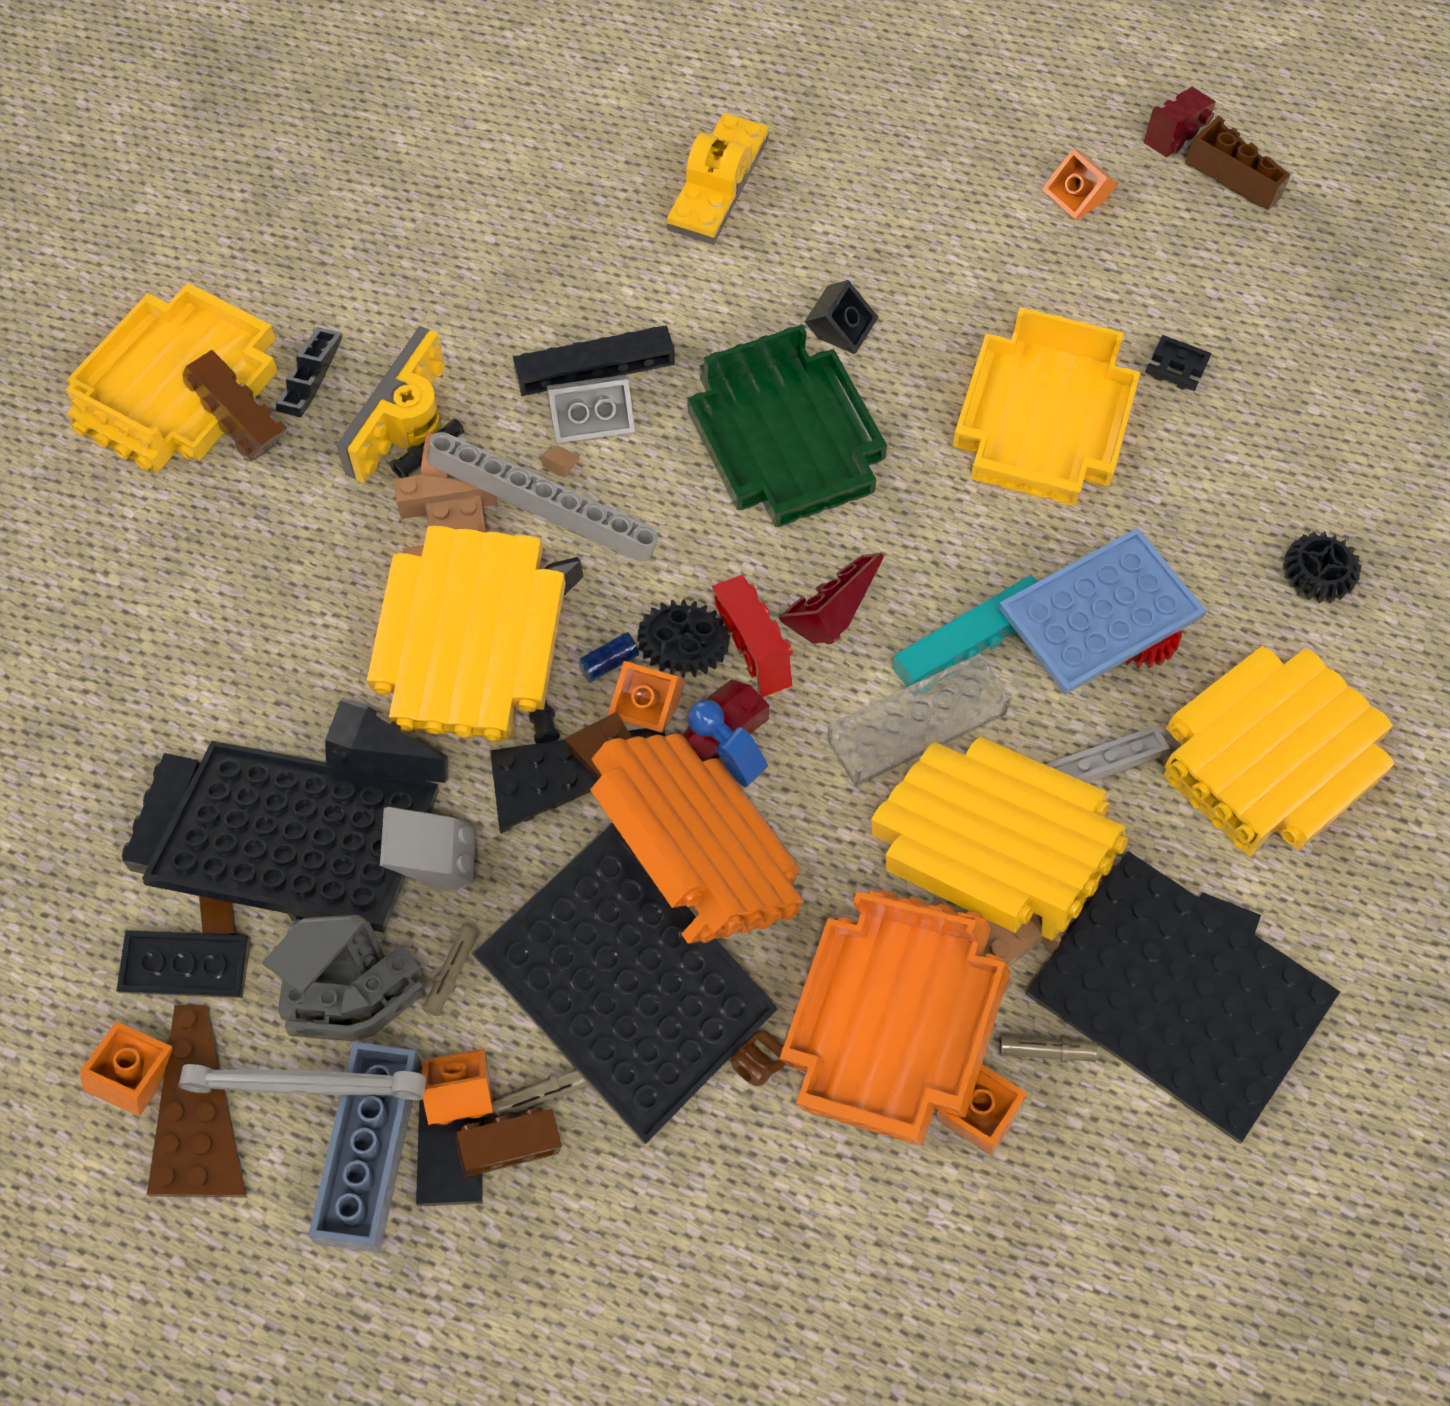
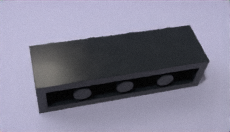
[122,753,200,874]

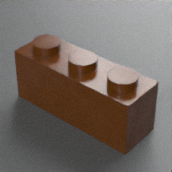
[455,1107,562,1178]

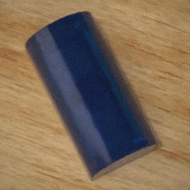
[579,632,639,683]

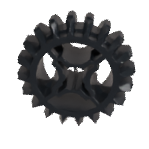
[1283,531,1362,603]

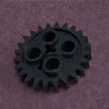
[637,599,730,678]

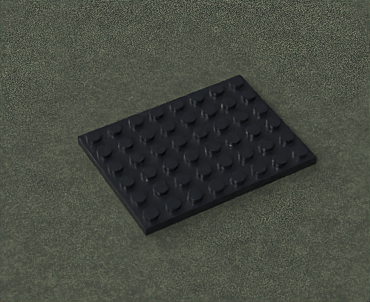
[142,741,439,933]
[471,823,778,1144]
[1026,851,1340,1144]

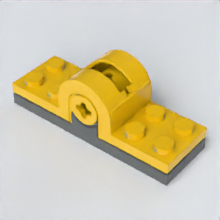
[667,113,769,245]
[337,326,445,483]

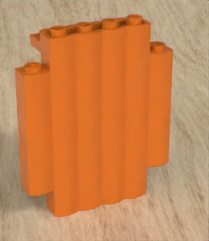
[590,733,804,944]
[779,890,1010,1146]

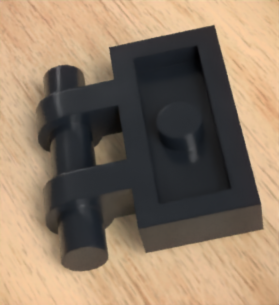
[1145,335,1212,391]

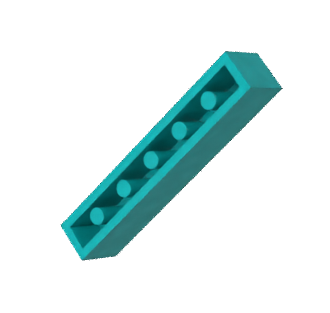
[892,574,1038,693]

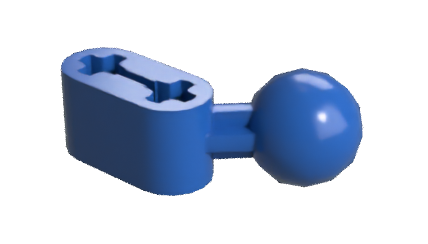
[687,700,768,787]

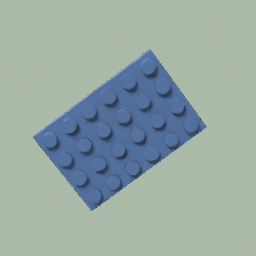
[998,528,1207,695]

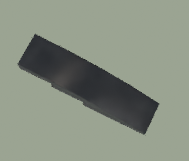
[275,327,342,417]

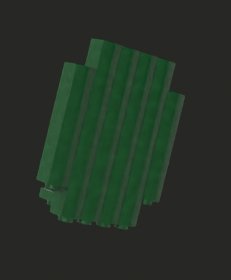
[687,325,887,527]

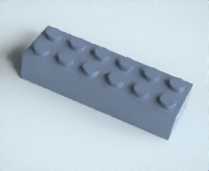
[308,1042,421,1253]

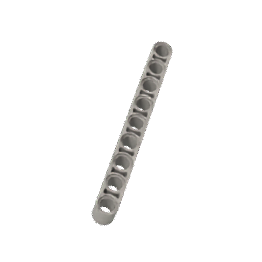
[427,432,658,562]

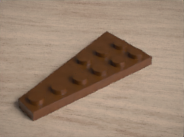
[147,1005,248,1198]

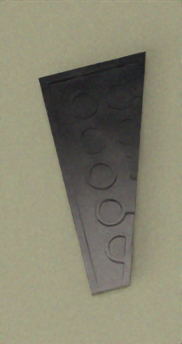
[490,728,666,834]

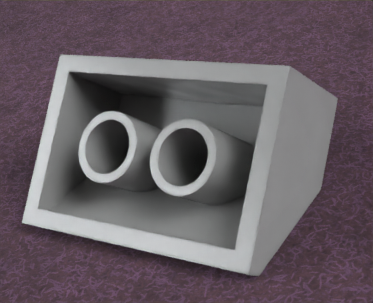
[547,375,635,443]

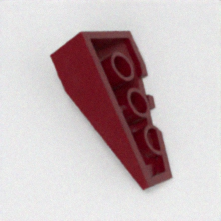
[778,552,884,645]
[683,679,770,762]

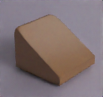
[541,445,579,478]

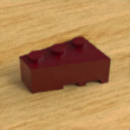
[1143,86,1216,158]

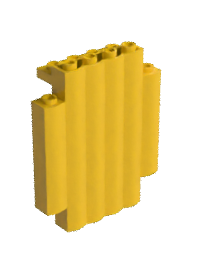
[66,283,278,473]
[952,307,1141,505]
[367,526,566,741]
[1162,646,1395,857]
[871,736,1128,941]

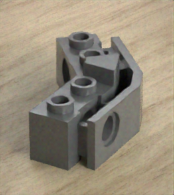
[278,945,424,1042]

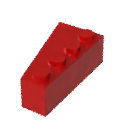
[712,574,793,697]

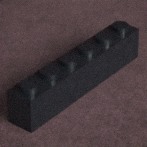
[512,325,675,396]

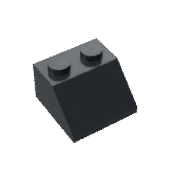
[804,280,878,354]

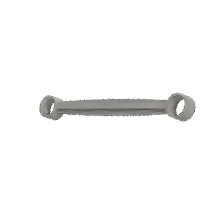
[178,1064,427,1101]

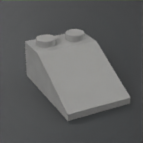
[380,807,476,891]

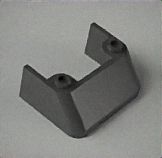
[262,915,385,1023]

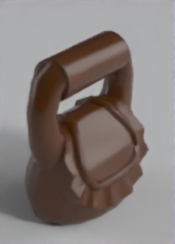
[730,1030,785,1086]

